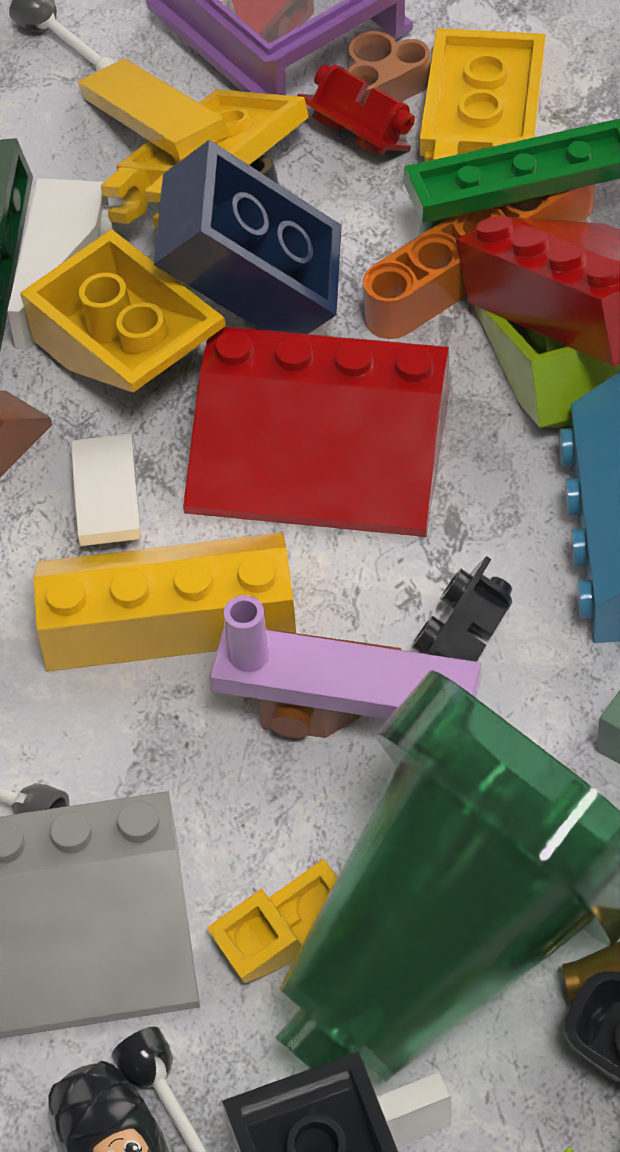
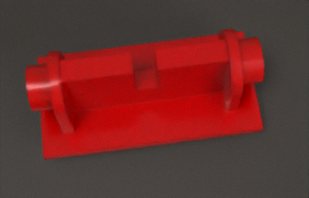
[297,64,415,156]

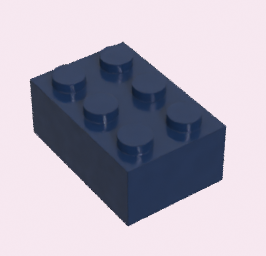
[154,140,342,334]

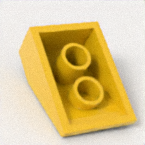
[20,229,226,393]

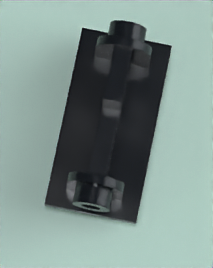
[411,556,512,662]

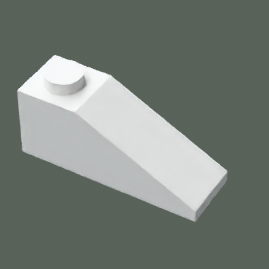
[7,178,118,349]

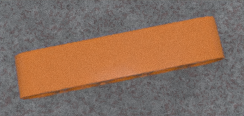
[363,185,595,339]

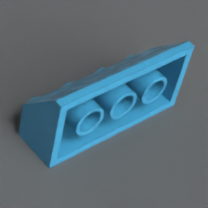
[559,372,620,643]

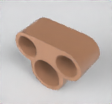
[347,31,430,105]

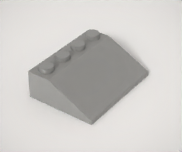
[0,791,200,1039]

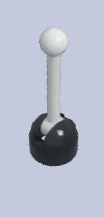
[111,1026,207,1152]

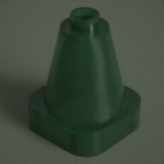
[275,670,620,1082]

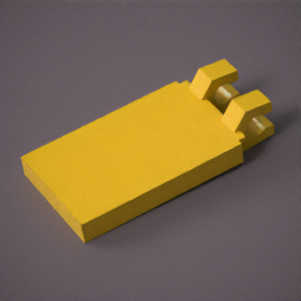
[420,28,546,162]
[100,89,309,228]

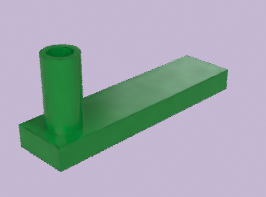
[403,118,620,234]

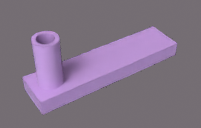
[210,595,482,732]

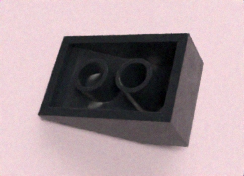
[222,1051,398,1152]

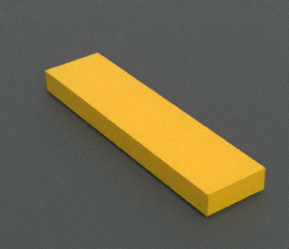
[77,58,230,161]

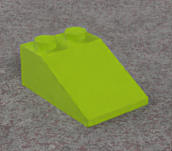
[474,305,620,428]

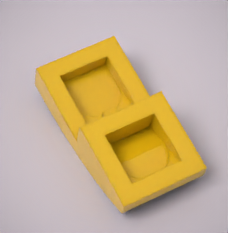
[207,858,366,983]

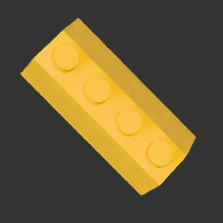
[33,532,297,672]

